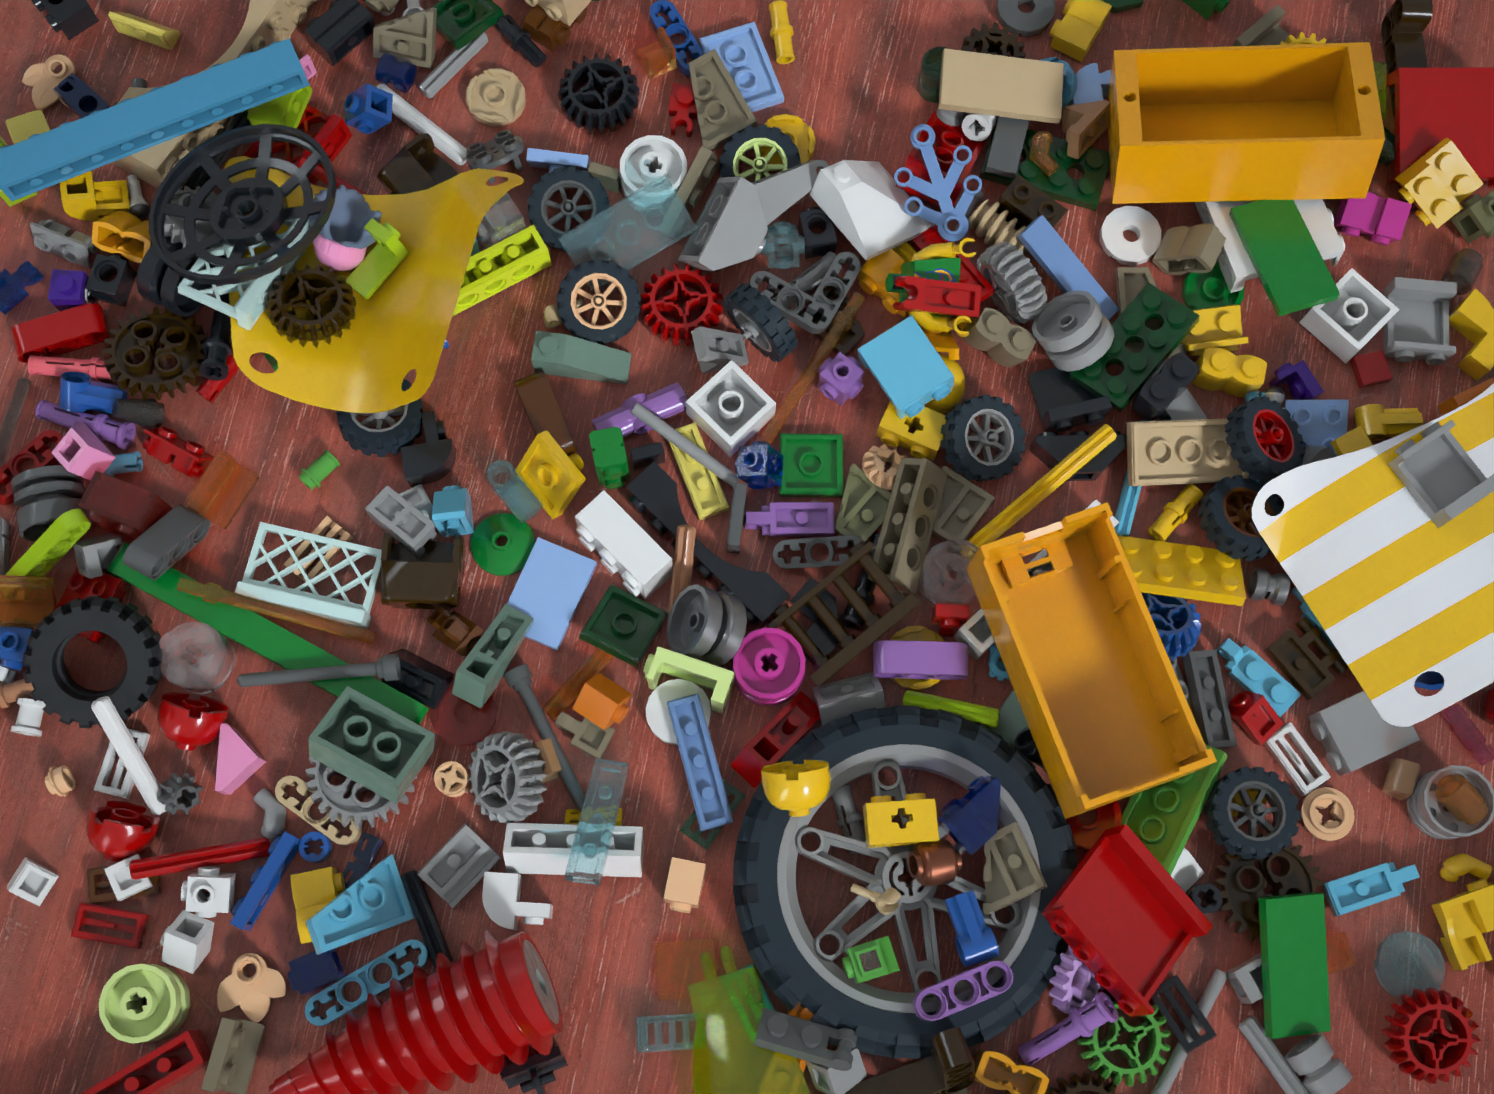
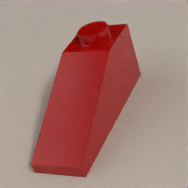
[731,691,820,788]

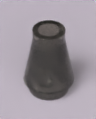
[112,398,165,429]

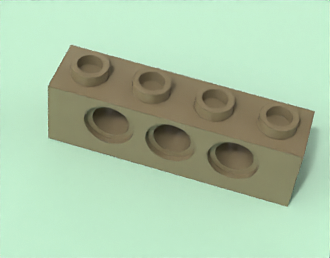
[868,458,948,593]

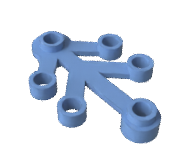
[894,124,982,242]

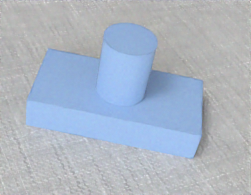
[526,148,591,192]

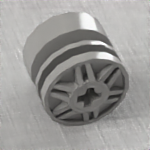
[1406,765,1494,840]

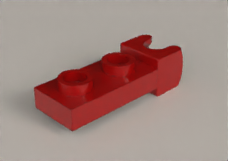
[893,276,982,318]

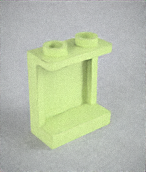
[643,646,734,714]

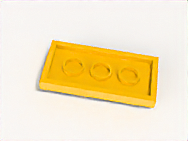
[1117,535,1246,606]

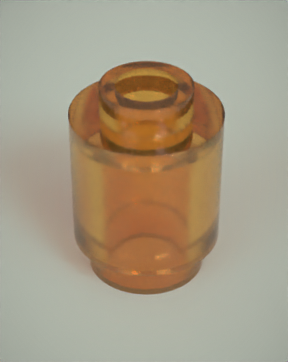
[1435,774,1488,825]

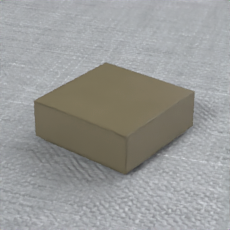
[588,162,621,193]

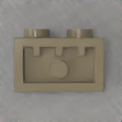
[201,1017,266,1094]

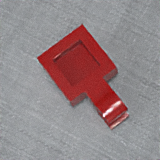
[932,603,969,637]

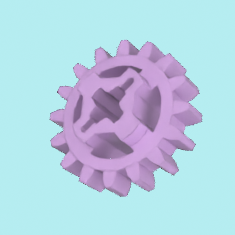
[1049,945,1104,1015]

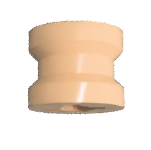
[434,761,471,798]

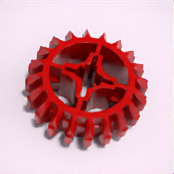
[640,263,723,346]
[1381,987,1481,1084]

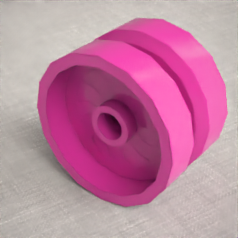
[733,628,806,707]

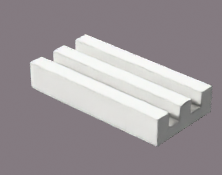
[1264,722,1331,796]
[94,728,150,799]

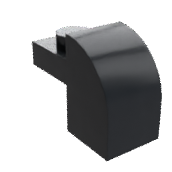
[400,411,456,487]

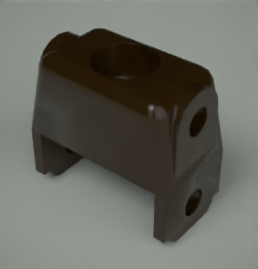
[377,133,458,195]
[381,533,466,610]

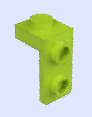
[346,218,409,299]

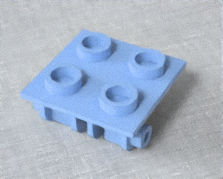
[1282,399,1349,456]

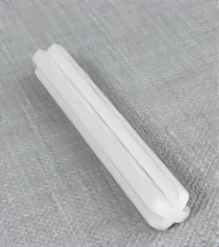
[377,84,468,165]
[91,696,166,815]

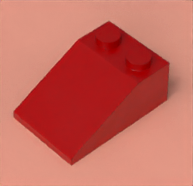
[896,111,987,208]

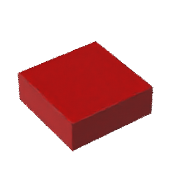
[1350,350,1393,389]

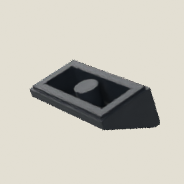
[381,649,454,709]

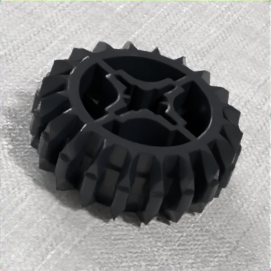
[558,53,640,135]

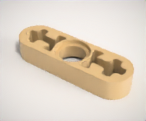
[275,775,362,846]

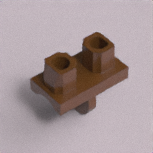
[427,606,483,656]

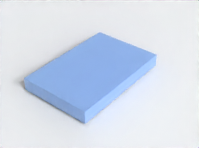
[699,21,784,112]
[507,537,597,651]

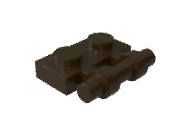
[1264,616,1348,700]

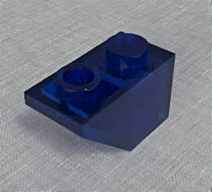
[937,775,1001,855]

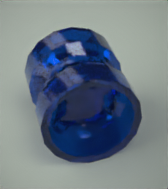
[375,53,417,93]

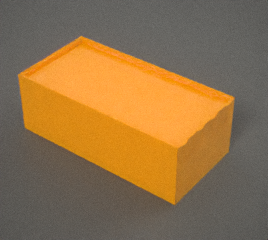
[1108,42,1385,204]

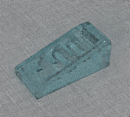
[636,1013,707,1053]

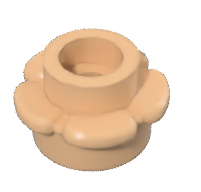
[45,765,76,797]

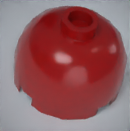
[157,692,228,751]
[86,800,160,862]

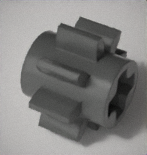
[157,772,203,815]

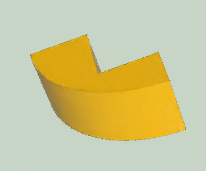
[1449,288,1494,381]

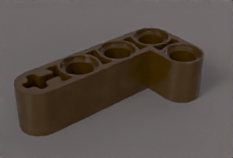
[1381,0,1433,119]

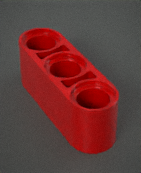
[11,304,109,363]

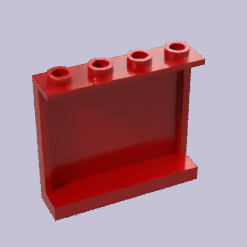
[1387,67,1494,188]
[1041,824,1213,1017]

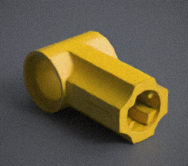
[1354,404,1423,442]

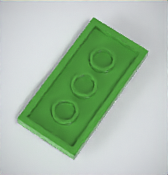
[1121,744,1228,875]

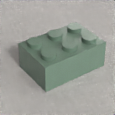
[308,686,435,804]

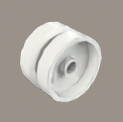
[620,135,687,215]

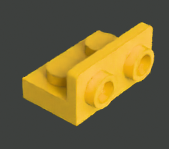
[1180,304,1249,356]

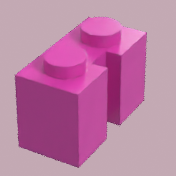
[1334,192,1412,246]

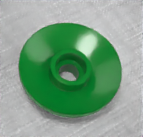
[471,513,535,576]

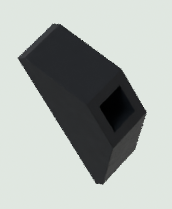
[1030,431,1127,481]

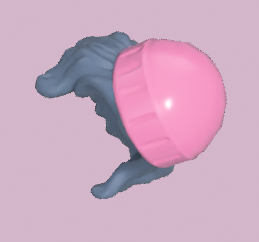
[308,185,382,271]

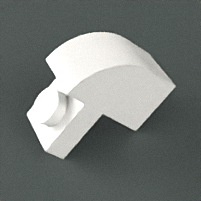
[482,872,553,931]

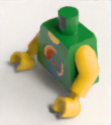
[885,238,977,337]

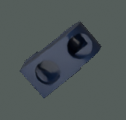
[53,73,110,119]

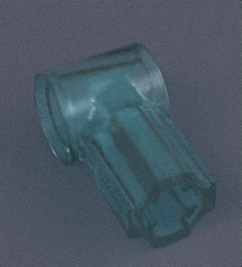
[487,460,543,524]

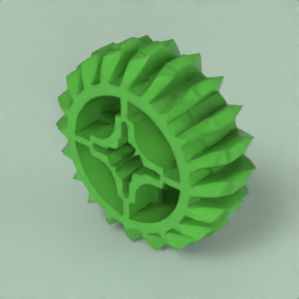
[1076,993,1170,1086]

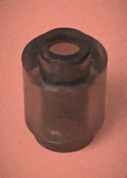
[1441,248,1483,295]

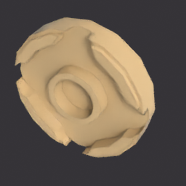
[466,68,526,127]

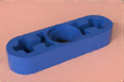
[649,0,704,78]

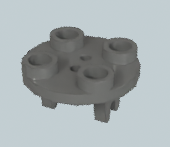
[466,130,525,184]

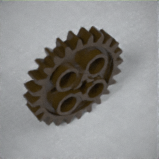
[102,307,208,400]
[1212,834,1325,944]

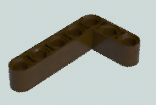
[845,1027,975,1094]

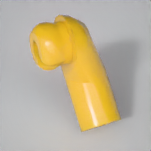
[1440,853,1492,882]

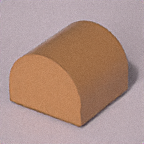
[1382,758,1421,801]

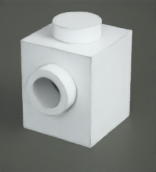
[160,910,215,974]

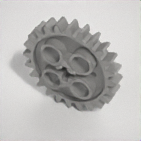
[306,756,417,829]

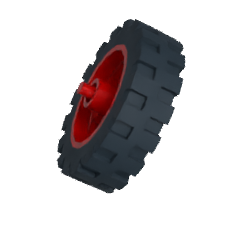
[1225,396,1305,484]

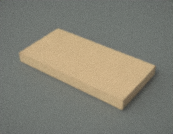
[938,48,1064,124]
[1126,418,1249,486]

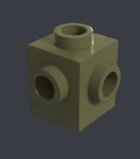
[1450,190,1494,244]

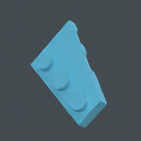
[306,854,414,955]

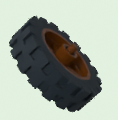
[1198,475,1284,561]

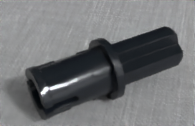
[496,14,547,68]

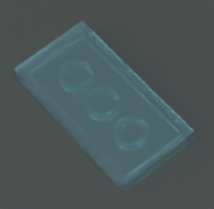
[558,173,698,292]

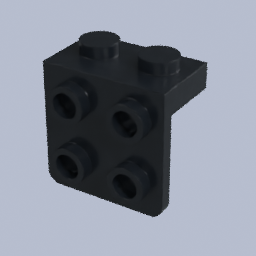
[1028,367,1112,433]

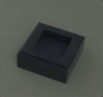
[631,442,665,470]

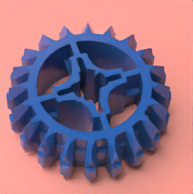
[1141,592,1202,661]

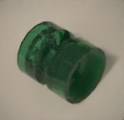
[917,47,949,103]

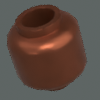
[907,839,962,886]

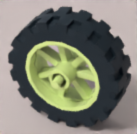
[720,124,801,181]

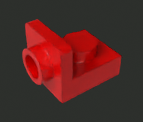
[1228,690,1284,746]

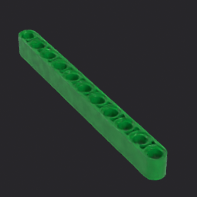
[106,542,429,725]

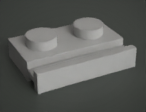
[417,823,501,908]

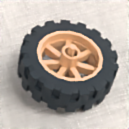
[557,259,641,344]

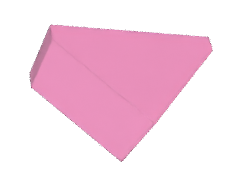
[215,723,267,795]

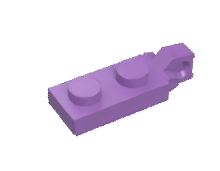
[745,502,834,537]

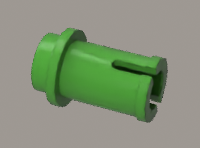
[298,450,340,490]

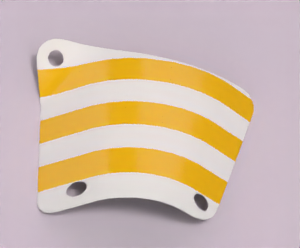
[1252,383,1494,727]

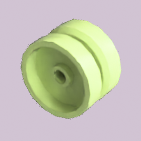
[99,964,191,1044]

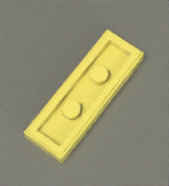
[668,422,729,521]

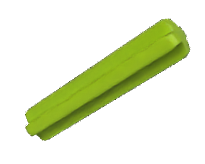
[903,690,1000,727]

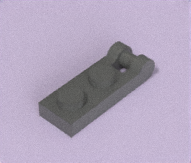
[754,1008,858,1071]

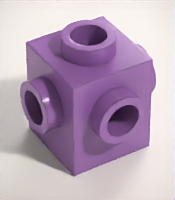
[818,352,864,406]

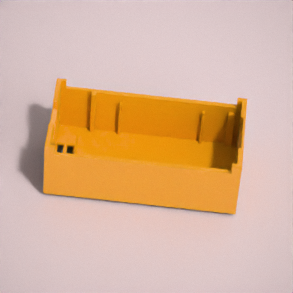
[966,502,1217,819]

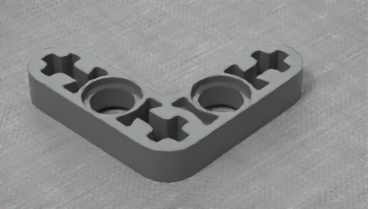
[749,252,861,334]

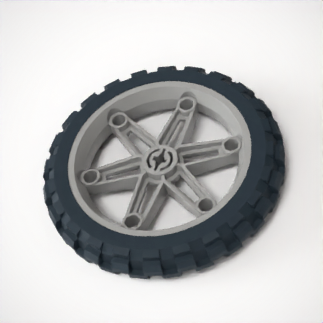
[733,705,1077,1059]

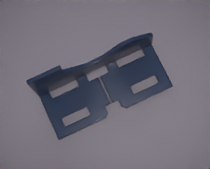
[343,832,385,889]

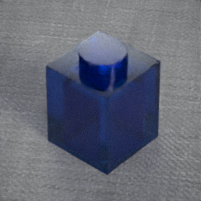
[287,948,346,995]

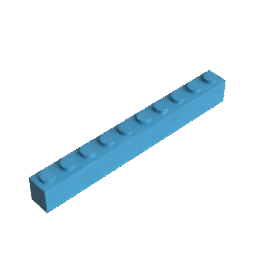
[0,38,310,201]

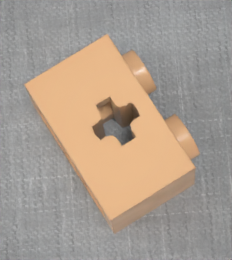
[663,857,706,914]

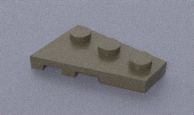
[688,49,758,151]

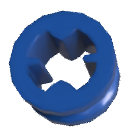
[298,831,332,863]

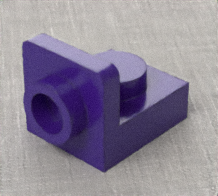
[1268,360,1324,400]

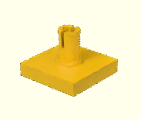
[514,430,586,519]

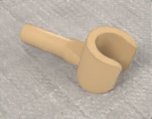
[543,298,584,328]
[850,883,901,915]

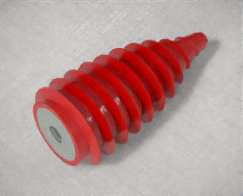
[269,930,563,1094]

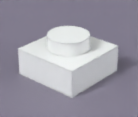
[104,854,153,901]

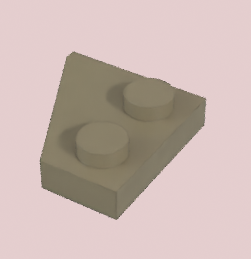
[983,822,1048,915]

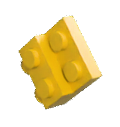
[1395,137,1484,228]

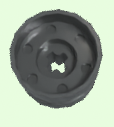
[11,465,92,542]

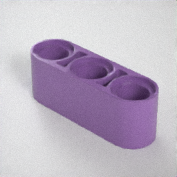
[873,640,969,680]
[912,961,1013,1021]

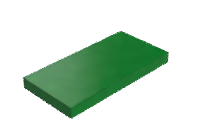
[1229,200,1340,317]
[1258,892,1331,1039]

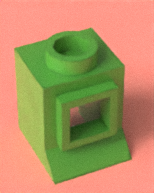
[842,936,900,984]

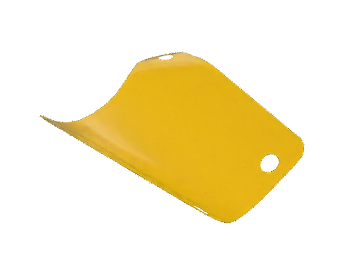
[224,156,524,413]

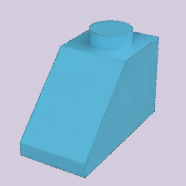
[432,485,474,537]

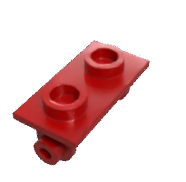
[143,426,214,478]

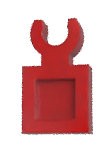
[668,83,698,137]

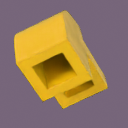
[59,171,130,221]

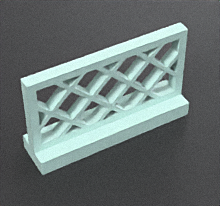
[177,208,311,331]
[234,522,382,629]

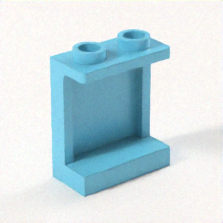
[858,315,954,419]

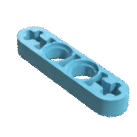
[304,940,430,1026]

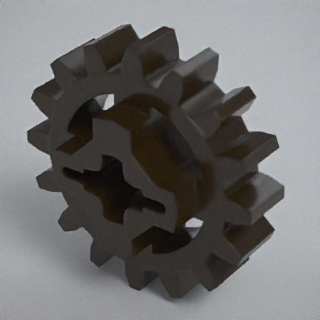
[961,22,1026,59]

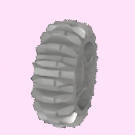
[977,241,1048,324]
[467,731,548,824]

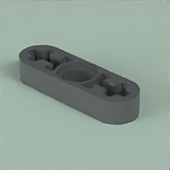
[773,535,866,569]

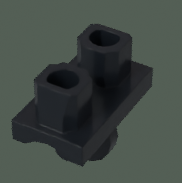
[500,1040,568,1094]

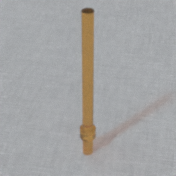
[753,292,865,455]
[177,578,376,645]

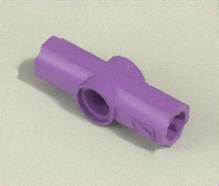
[591,382,687,438]

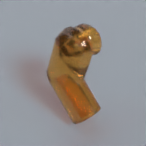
[1030,131,1059,177]

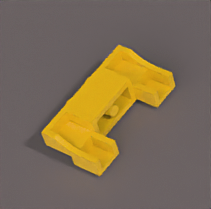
[1432,879,1494,971]

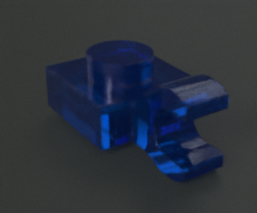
[0,261,44,315]

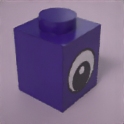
[48,269,95,311]

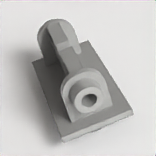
[30,219,99,268]

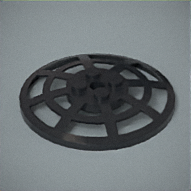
[149,124,337,285]

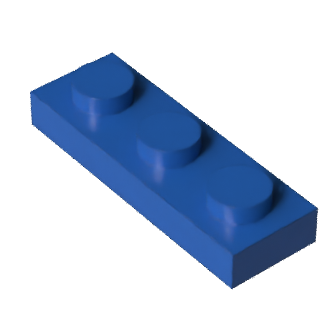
[230,831,301,931]

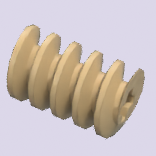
[968,199,1027,254]

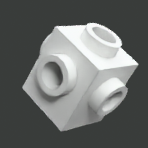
[181,866,236,918]

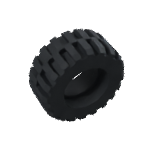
[22,595,165,728]

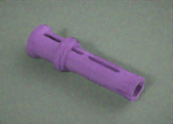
[35,399,136,450]
[1018,992,1119,1066]

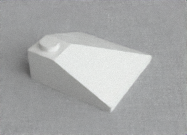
[810,160,934,261]

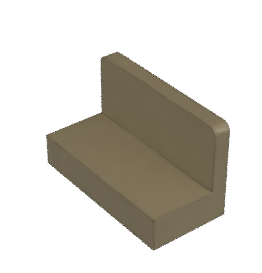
[1233,4,1289,46]

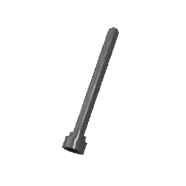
[237,654,401,687]
[503,664,589,812]

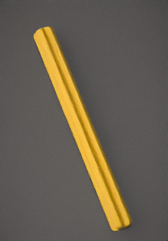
[961,424,1117,559]

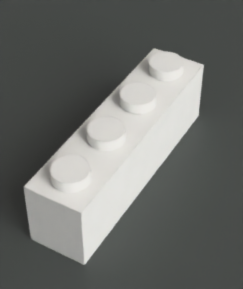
[503,823,644,877]

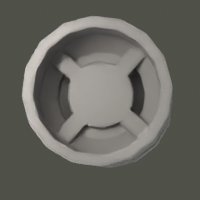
[1285,1033,1352,1094]

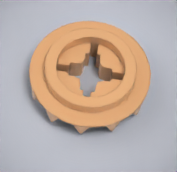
[862,444,907,490]
[1300,787,1355,841]

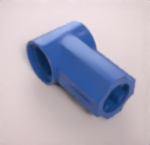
[59,371,128,416]
[944,890,999,967]

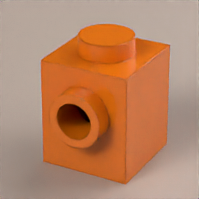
[572,673,632,731]

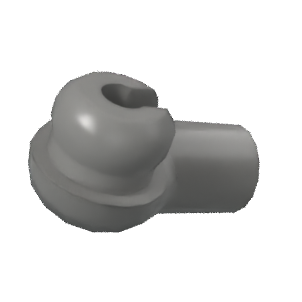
[253,788,287,839]

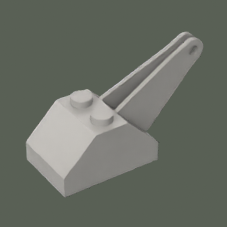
[678,160,829,271]

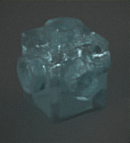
[761,221,805,269]

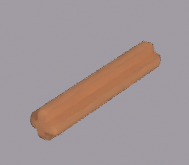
[668,525,696,615]

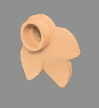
[22,54,76,110]
[217,953,286,1023]

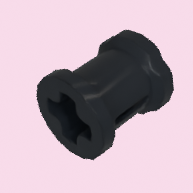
[1186,883,1222,915]

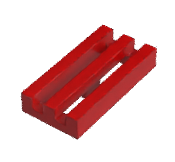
[71,902,150,949]

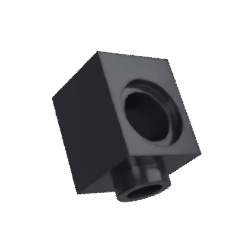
[798,207,837,259]
[85,254,137,307]

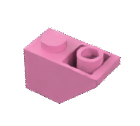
[51,419,116,482]

